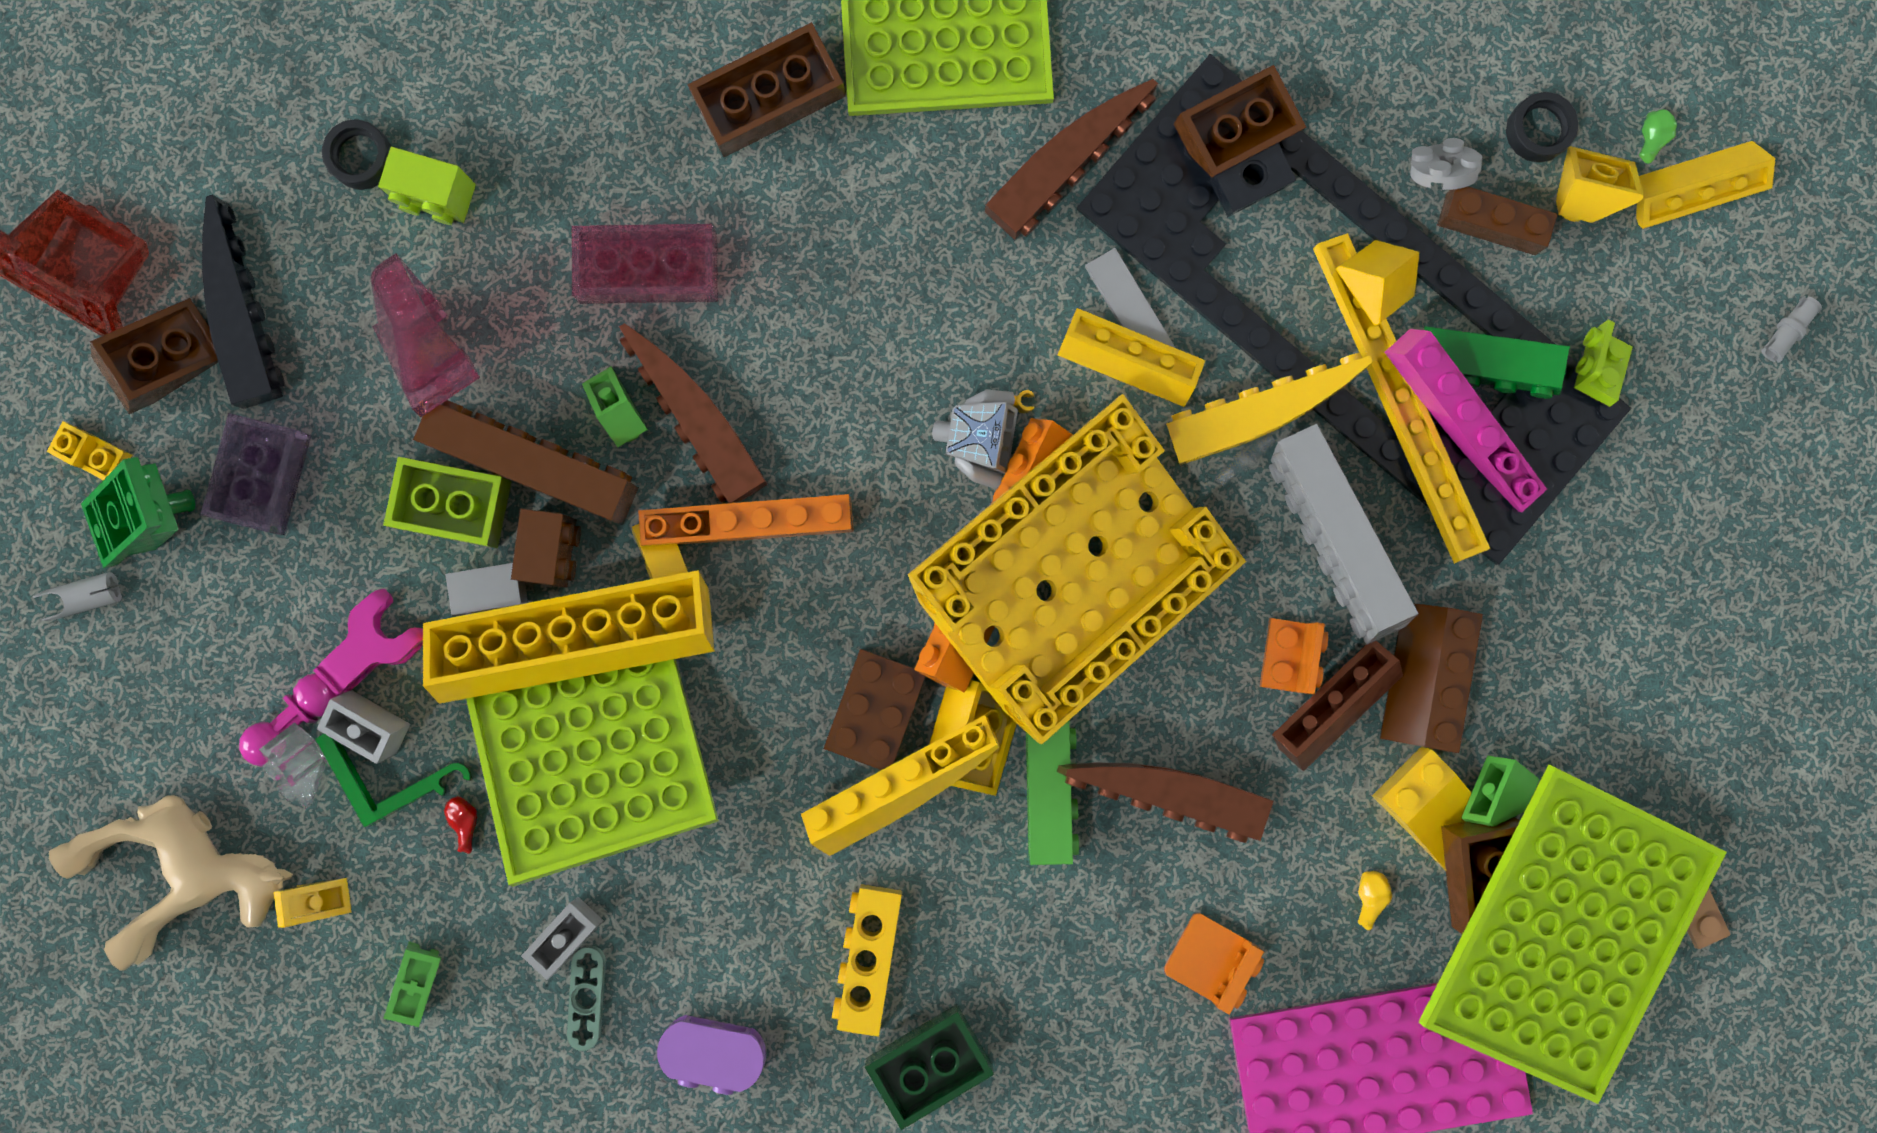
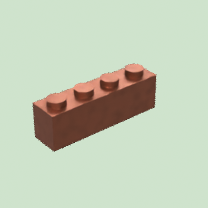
[1272,641,1403,772]

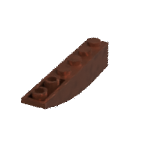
[985,79,1158,240]
[619,323,768,503]
[1057,762,1274,843]

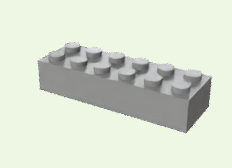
[1269,424,1419,645]

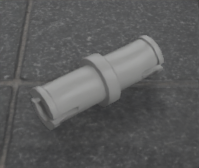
[1761,296,1822,363]

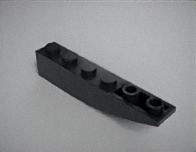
[202,194,285,409]

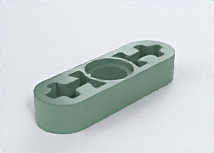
[567,945,606,1051]

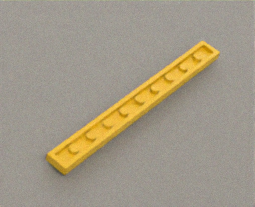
[1313,233,1490,564]

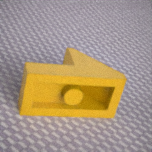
[274,878,352,928]

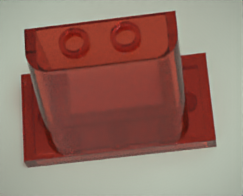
[0,189,149,336]

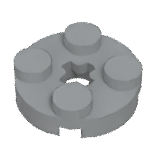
[1410,138,1482,190]

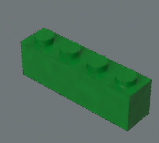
[1424,326,1570,399]

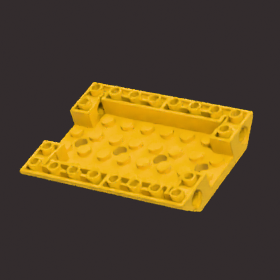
[908,394,1246,744]

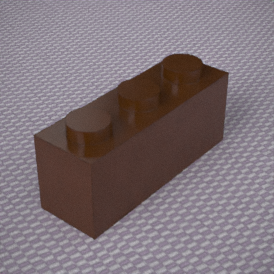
[1437,186,1558,255]

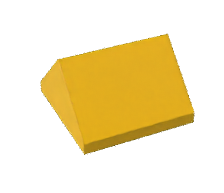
[1336,240,1420,326]

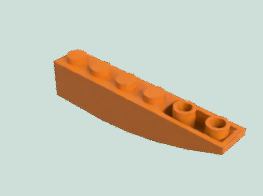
[638,494,854,546]

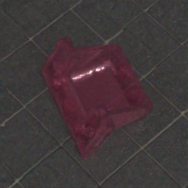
[370,253,480,418]

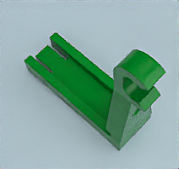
[315,734,472,827]

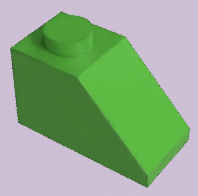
[582,366,648,447]
[1461,755,1540,827]

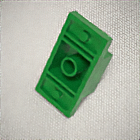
[81,457,195,568]

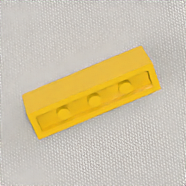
[1636,141,1775,229]
[1058,308,1206,407]

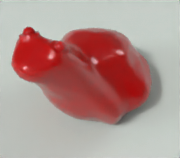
[444,796,477,854]

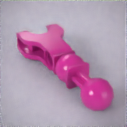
[239,589,423,767]

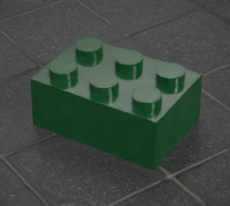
[865,1004,994,1130]

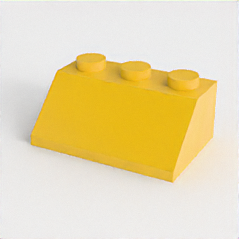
[929,680,1017,796]

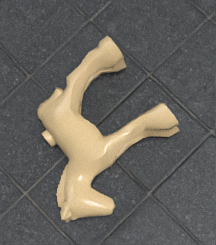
[49,795,293,971]

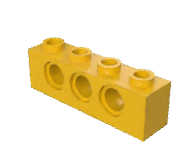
[832,884,902,1037]

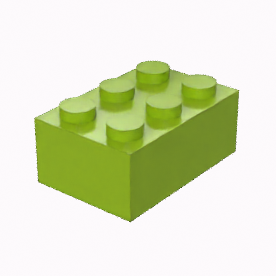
[383,457,512,549]

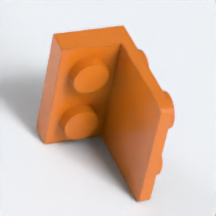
[1260,618,1328,694]

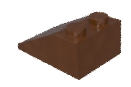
[90,298,218,415]

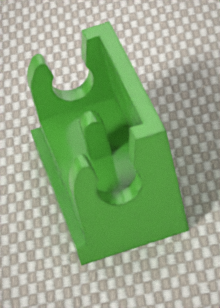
[383,941,441,1027]

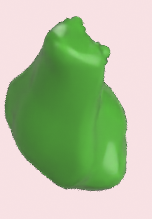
[1639,109,1677,164]

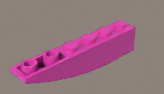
[1384,329,1547,513]

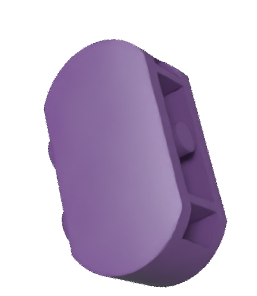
[657,1015,766,1095]

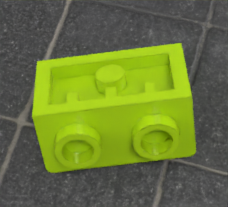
[1574,319,1632,407]

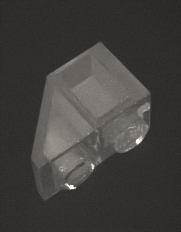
[259,722,327,809]

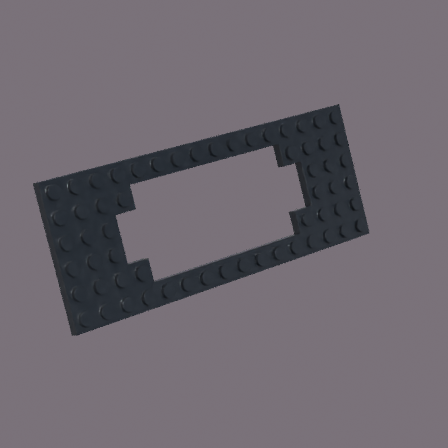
[1076,54,1631,565]

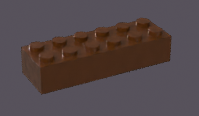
[413,399,639,525]

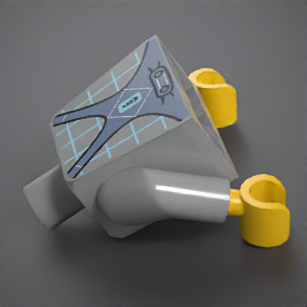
[932,389,1034,489]

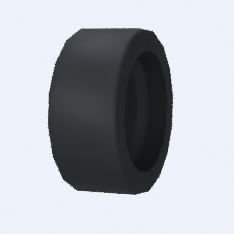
[1506,91,1579,163]
[321,119,391,190]

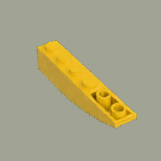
[1166,352,1373,465]
[801,715,1000,856]

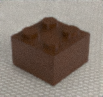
[510,509,581,588]

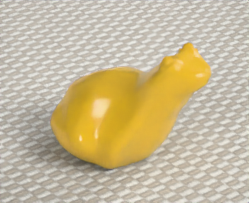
[1358,871,1393,930]

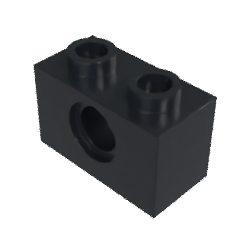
[1209,143,1296,217]

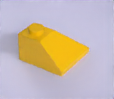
[1556,146,1644,223]

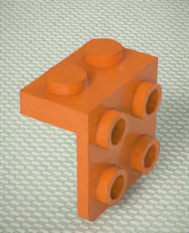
[1164,913,1264,1015]

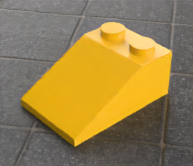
[1372,747,1471,871]

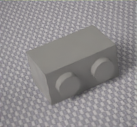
[445,563,528,616]
[317,690,410,764]
[521,897,604,980]

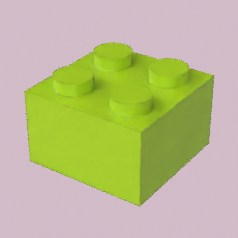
[378,146,476,225]

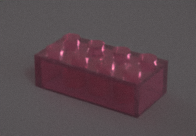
[572,224,718,304]

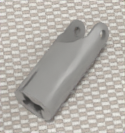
[33,572,122,621]

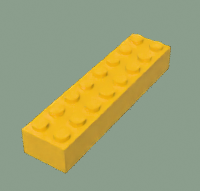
[423,570,715,704]

